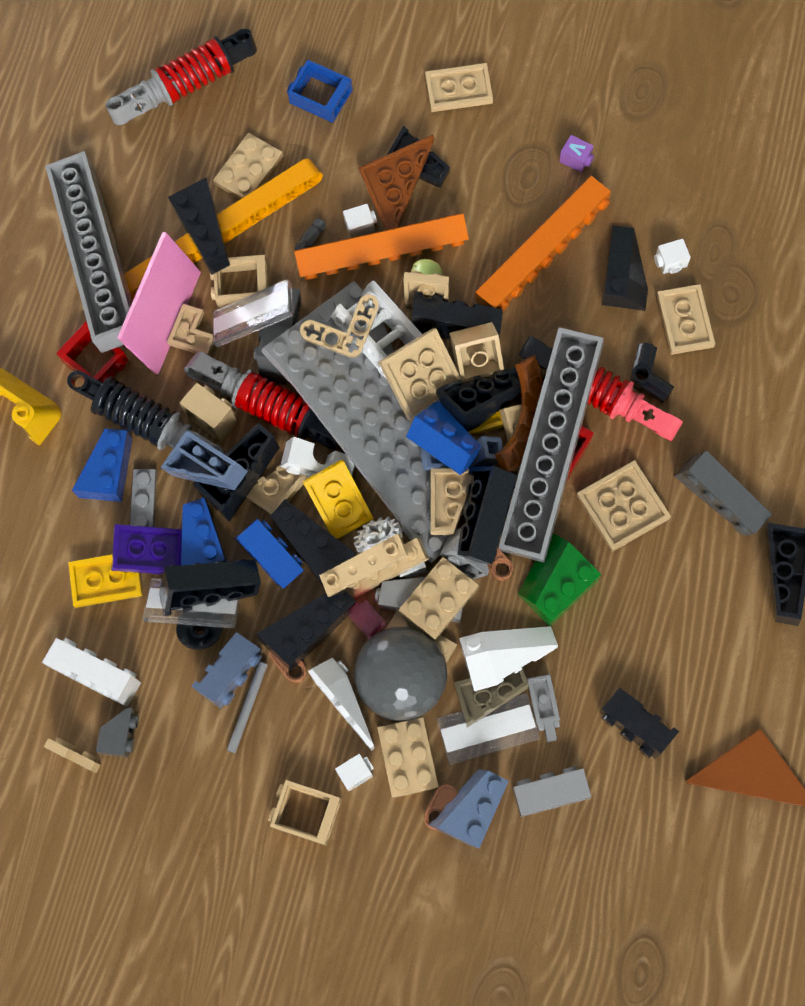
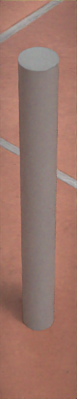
[227,662,268,753]

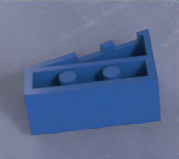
[406,400,481,475]
[72,428,133,502]
[181,498,227,565]
[234,519,304,589]

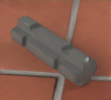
[294,218,326,250]

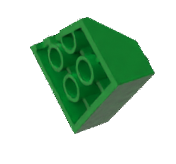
[518,533,602,626]

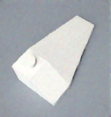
[459,626,558,691]
[308,658,375,751]

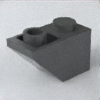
[96,708,139,758]

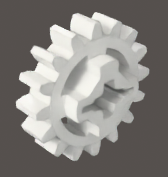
[354,517,403,553]

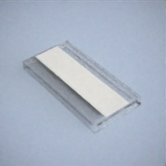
[213,279,292,347]
[143,578,240,628]
[436,693,541,765]

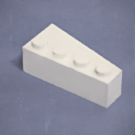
[42,638,141,708]

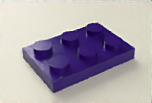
[111,524,182,574]

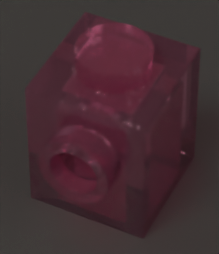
[349,600,385,640]

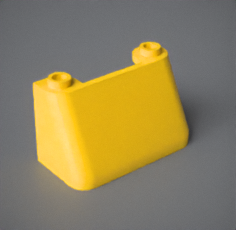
[0,368,62,446]

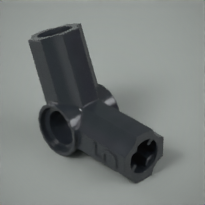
[630,342,674,404]

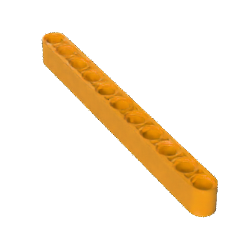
[124,158,323,301]

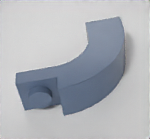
[420,436,503,471]

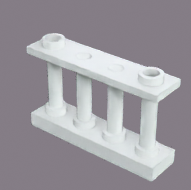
[331,280,423,378]

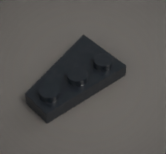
[387,126,450,188]

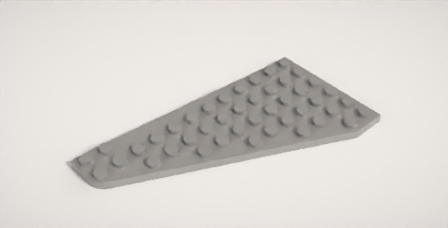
[261,281,457,563]

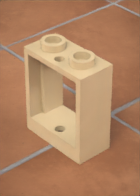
[210,255,269,308]
[268,780,342,846]

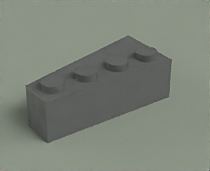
[674,450,772,536]

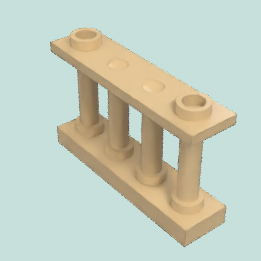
[319,534,429,598]

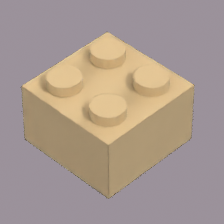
[449,322,504,382]
[180,383,238,443]

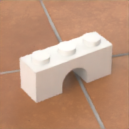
[280,437,354,478]

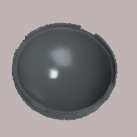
[354,627,447,721]

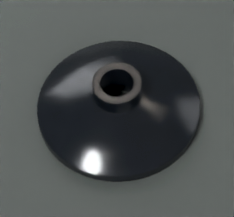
[176,611,223,650]

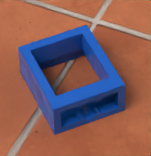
[287,60,353,123]

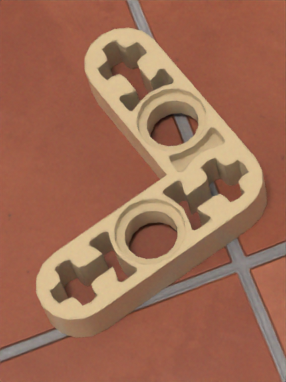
[300,294,379,358]

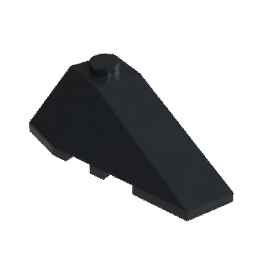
[602,225,648,311]
[436,368,522,432]

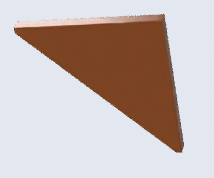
[358,134,435,230]
[686,729,805,807]

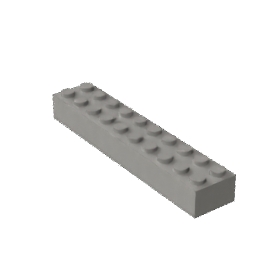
[45,151,132,353]
[498,327,604,563]

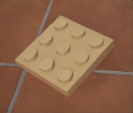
[378,328,461,421]
[576,460,671,552]

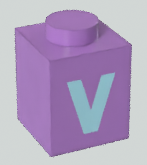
[559,135,594,173]

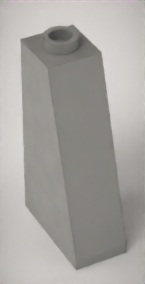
[375,573,468,623]

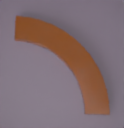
[495,355,543,473]

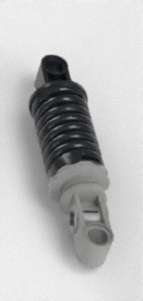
[67,370,226,454]

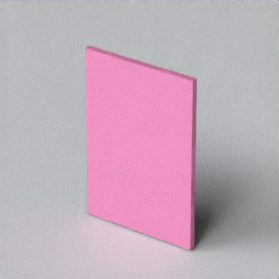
[117,232,201,375]

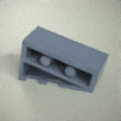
[160,430,248,490]
[191,632,262,709]
[429,769,509,848]

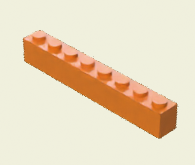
[475,176,611,312]
[294,213,469,280]

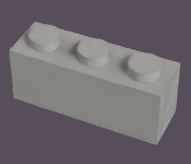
[513,766,591,817]

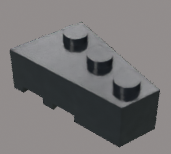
[599,688,679,759]

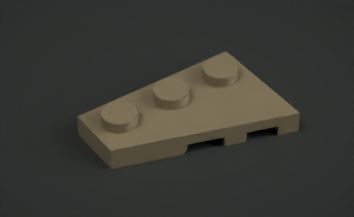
[454,667,529,728]

